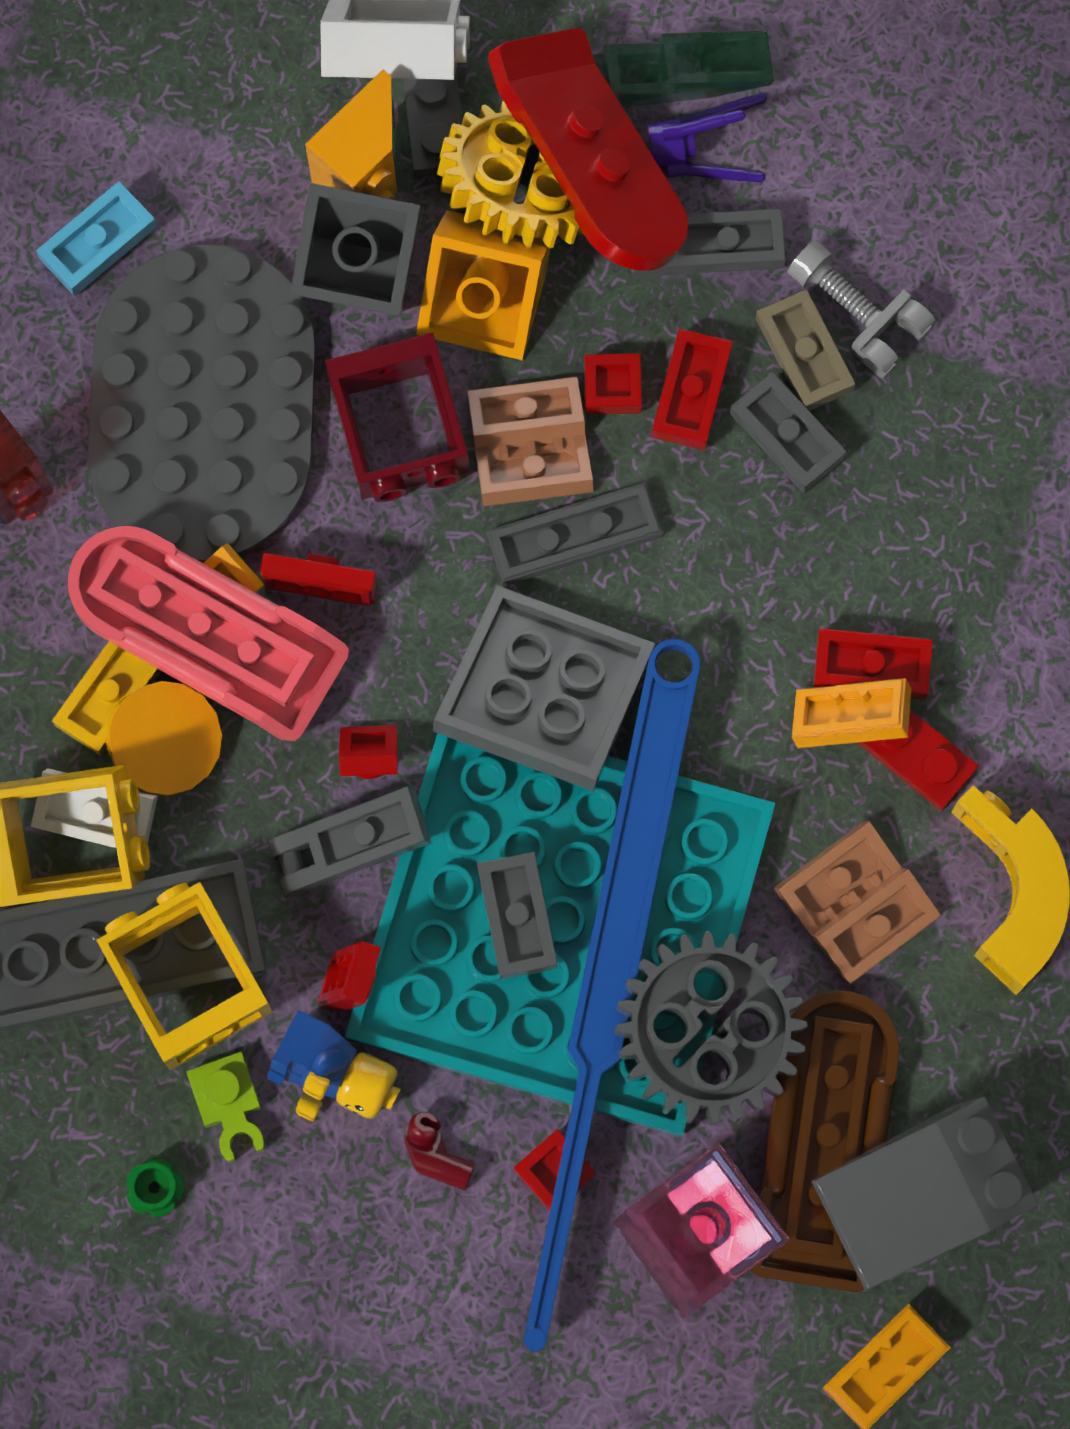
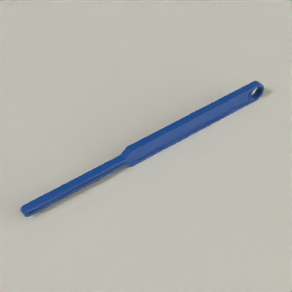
[524,639,700,1352]

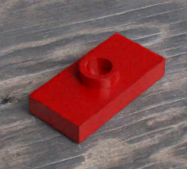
[260,553,378,607]
[318,941,381,1012]

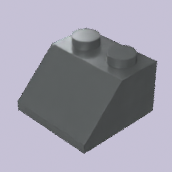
[290,183,421,316]

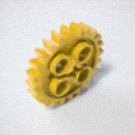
[437,101,584,249]

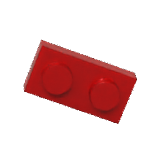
[651,328,733,451]
[813,628,933,700]
[857,710,979,811]

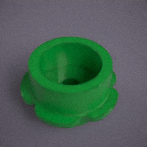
[126,1158,184,1217]

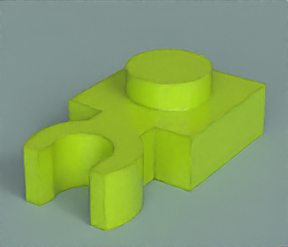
[186,1052,265,1163]

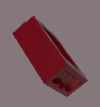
[325,332,469,502]

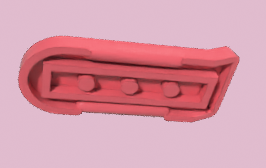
[68,526,349,741]

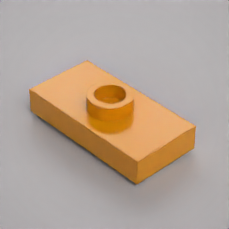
[792,678,911,748]
[822,1304,951,1429]

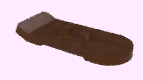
[751,991,899,1292]

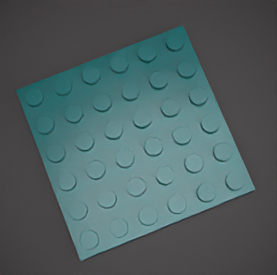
[345,733,775,1138]

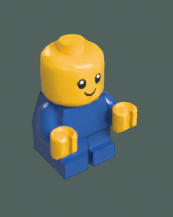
[267,1010,401,1122]

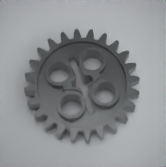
[614,931,807,1126]

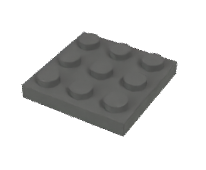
[433,585,655,791]

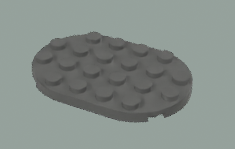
[88,245,316,563]

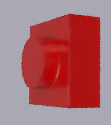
[584,354,642,415]
[339,725,398,779]
[513,1129,596,1212]

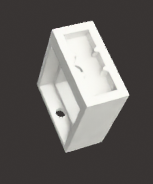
[321,0,470,80]

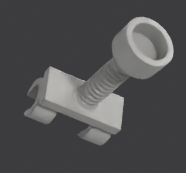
[787,240,935,379]

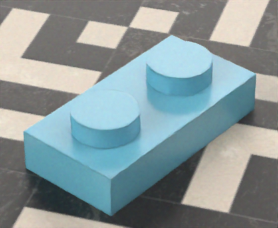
[36,181,157,297]

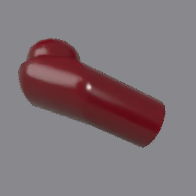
[404,1112,475,1191]

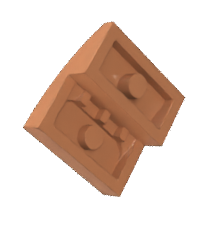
[467,377,594,507]
[773,821,941,984]

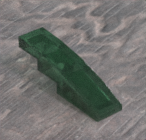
[593,31,774,108]

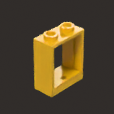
[0,765,150,907]
[96,882,273,1071]

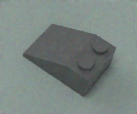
[811,1097,1039,1289]

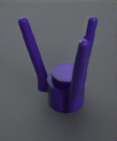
[648,93,767,182]

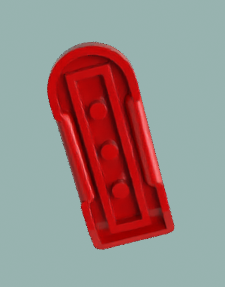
[488,28,688,271]

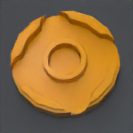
[106,681,222,796]

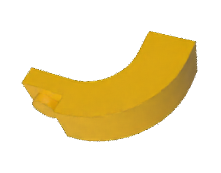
[951,785,1070,996]

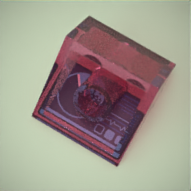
[613,1142,790,1319]

